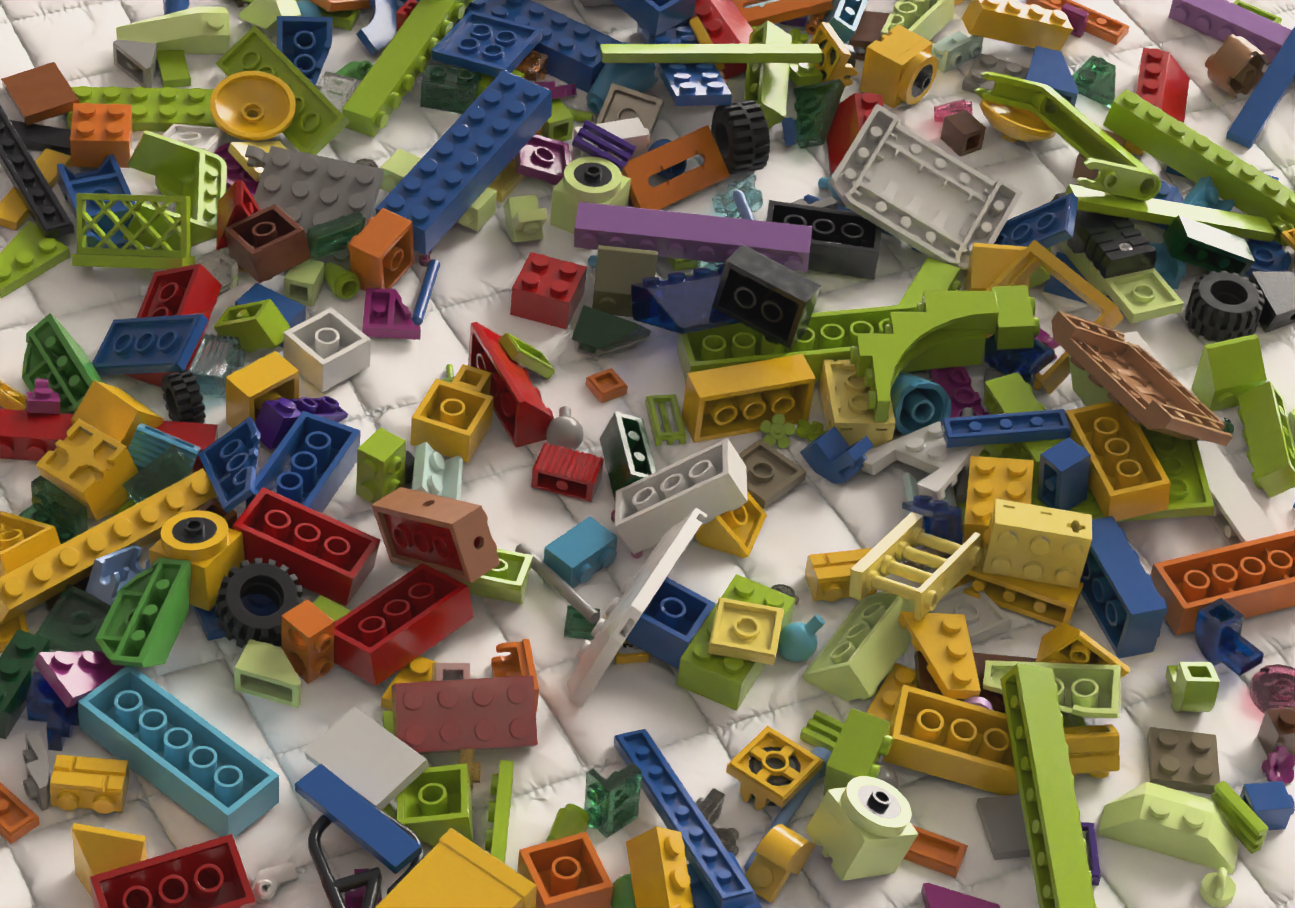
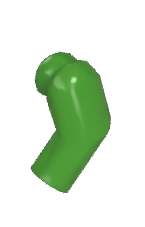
[332,60,373,86]

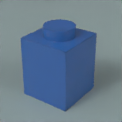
[1240,781,1295,831]

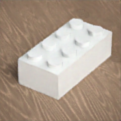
[615,438,748,555]

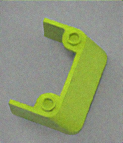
[123,130,227,250]

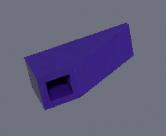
[255,396,348,450]

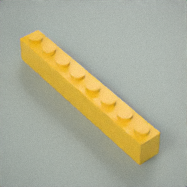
[0,468,218,626]

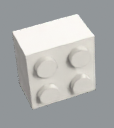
[283,307,371,392]

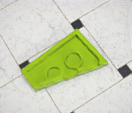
[0,221,70,298]

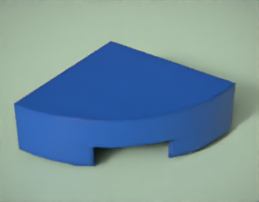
[782,117,797,146]

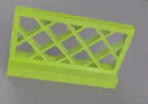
[72,193,195,270]

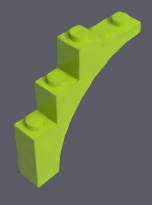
[849,290,999,422]

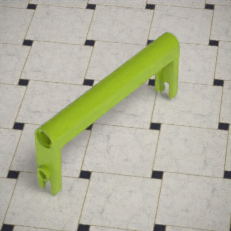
[974,71,1161,201]

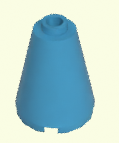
[586,42,659,114]
[890,371,951,435]

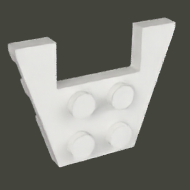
[860,421,984,502]

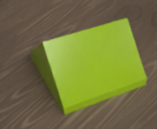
[456,548,533,604]

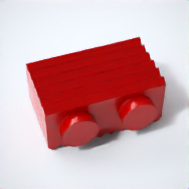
[531,442,604,502]

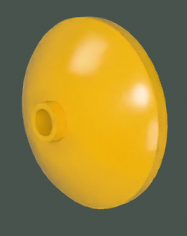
[210,71,296,141]
[979,99,1056,143]

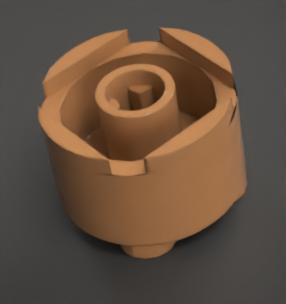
[1205,34,1269,98]

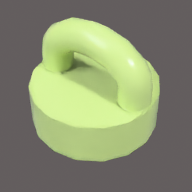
[1199,867,1237,907]

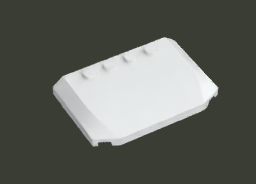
[829,103,1023,270]
[567,508,707,708]

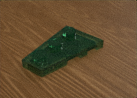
[793,79,845,149]

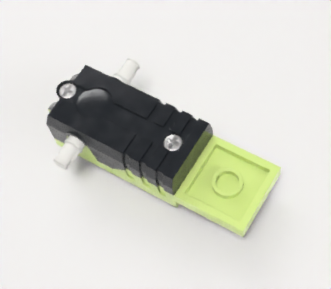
[1050,184,1184,323]

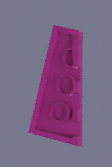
[928,366,990,418]

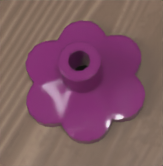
[1261,746,1295,786]

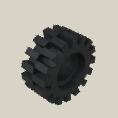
[161,369,206,423]

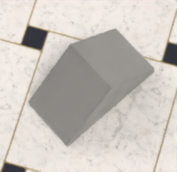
[113,40,157,88]

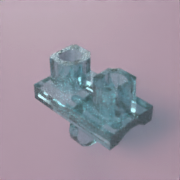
[712,173,763,219]

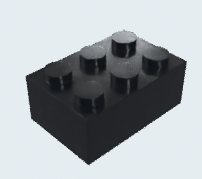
[712,244,822,349]

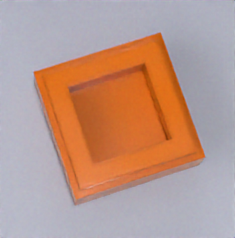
[585,368,628,403]

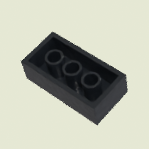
[766,200,882,280]

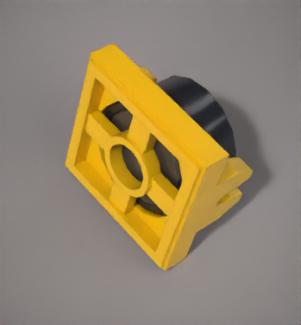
[810,22,858,98]
[726,725,823,811]

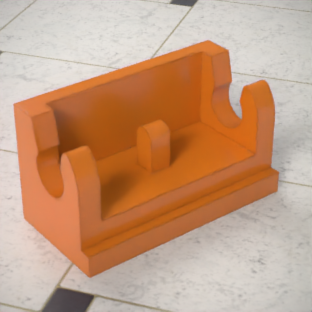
[491,639,539,712]

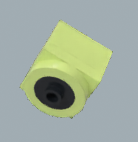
[550,157,631,234]
[805,776,918,881]

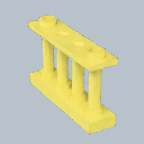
[849,512,983,621]

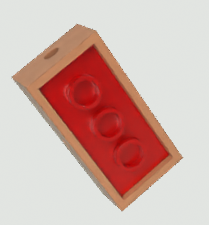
[371,487,500,583]

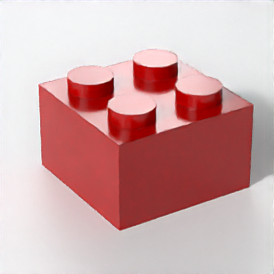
[510,252,587,330]

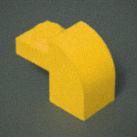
[745,824,816,903]

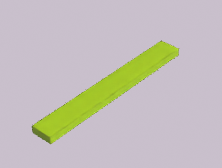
[600,44,822,63]
[1065,184,1276,242]

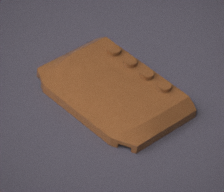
[1051,311,1233,446]

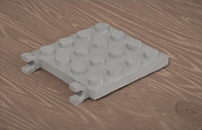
[245,145,384,271]

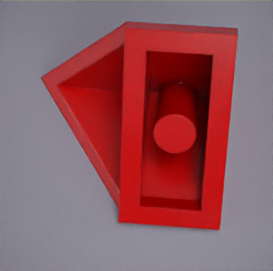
[216,180,261,251]

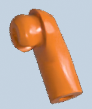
[806,10,829,35]

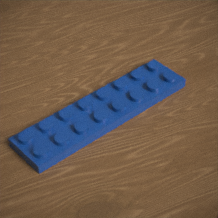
[637,20,732,106]

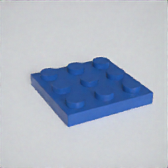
[431,10,543,78]

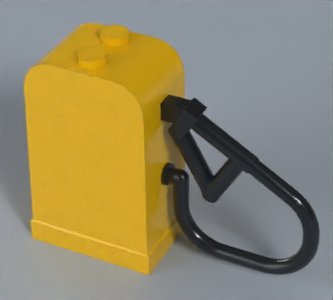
[308,806,537,908]

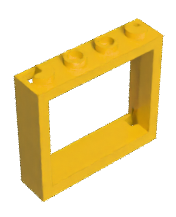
[985,239,1124,395]

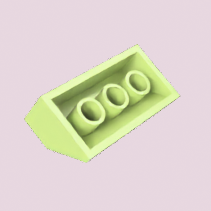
[801,584,929,701]

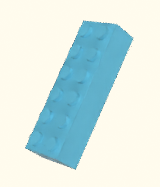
[78,666,279,838]

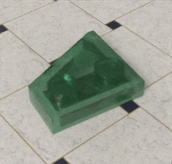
[1072,55,1116,108]

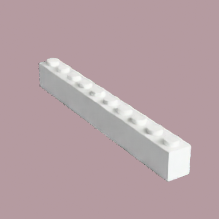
[1123,331,1278,546]

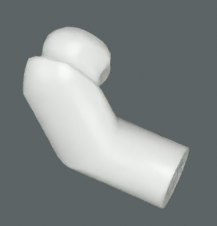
[252,862,297,902]

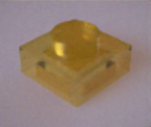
[459,747,481,792]

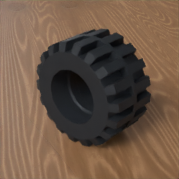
[711,100,770,175]
[1185,271,1265,342]
[215,558,304,648]

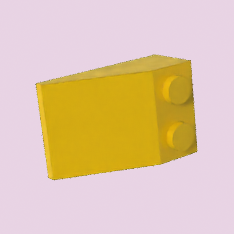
[0,511,61,577]

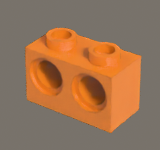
[281,599,335,684]

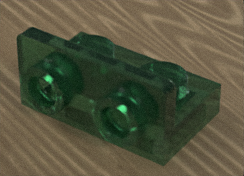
[420,64,481,114]
[306,211,366,261]
[19,475,88,544]
[584,763,642,838]

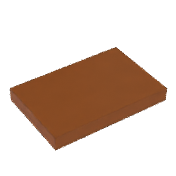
[1,62,80,125]

